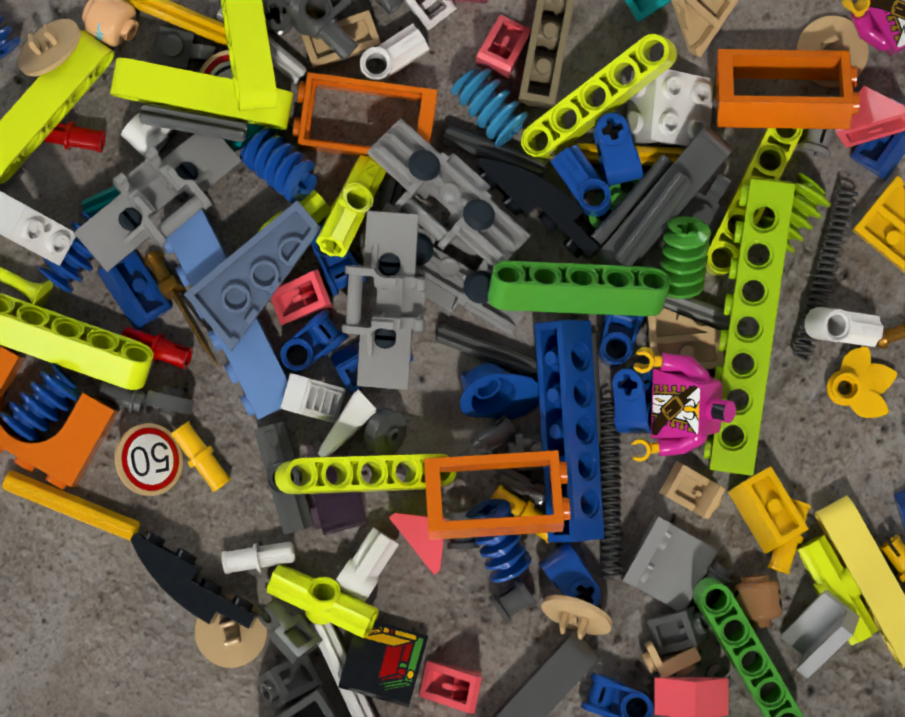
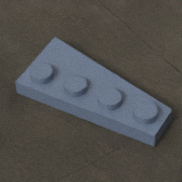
[184,200,321,351]

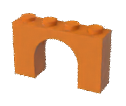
[0,345,120,490]

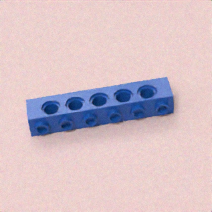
[534,320,605,542]

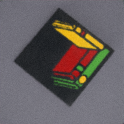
[338,621,428,707]

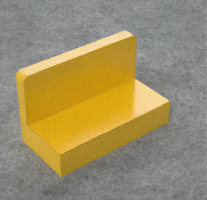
[728,466,809,554]

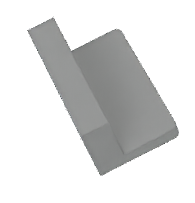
[781,590,860,679]

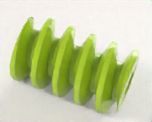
[761,173,831,253]

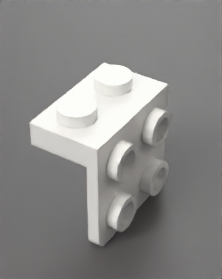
[626,69,714,148]

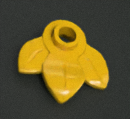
[826,347,897,418]

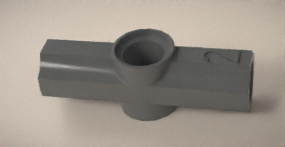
[254,421,315,535]

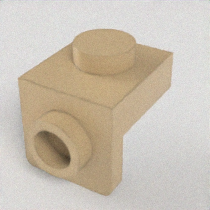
[659,461,725,519]
[641,640,702,677]

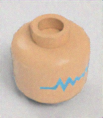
[82,0,139,47]

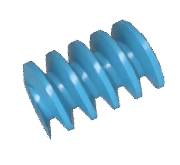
[451,68,528,147]

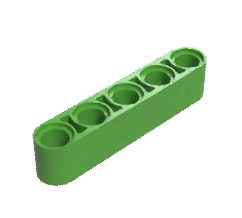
[487,261,671,316]
[693,577,804,717]

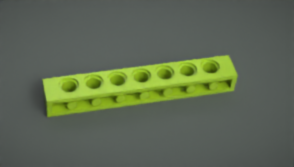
[703,177,795,476]

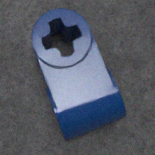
[593,113,643,187]
[311,225,366,296]
[280,309,349,373]
[598,314,644,367]
[612,362,653,434]
[538,542,601,606]
[580,672,653,717]

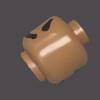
[733,574,783,628]

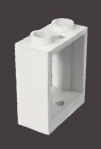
[0,191,76,266]

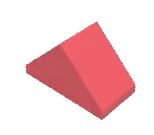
[476,14,532,80]
[835,85,905,148]
[271,269,334,326]
[389,512,446,575]
[419,661,482,714]
[654,677,729,717]

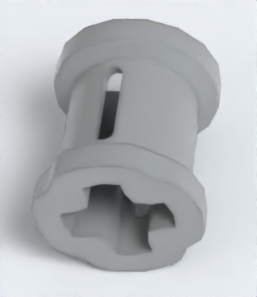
[798,129,834,158]

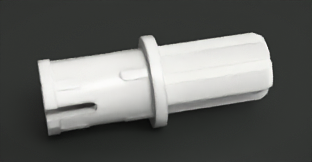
[222,541,296,574]

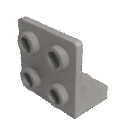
[619,515,717,611]

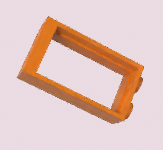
[716,49,860,129]
[292,72,438,157]
[424,450,570,540]

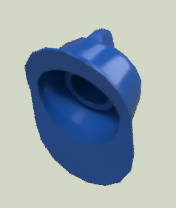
[459,363,539,419]

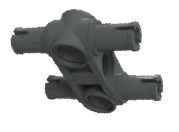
[283,0,405,61]

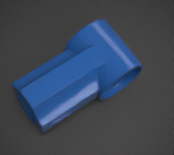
[551,144,612,217]

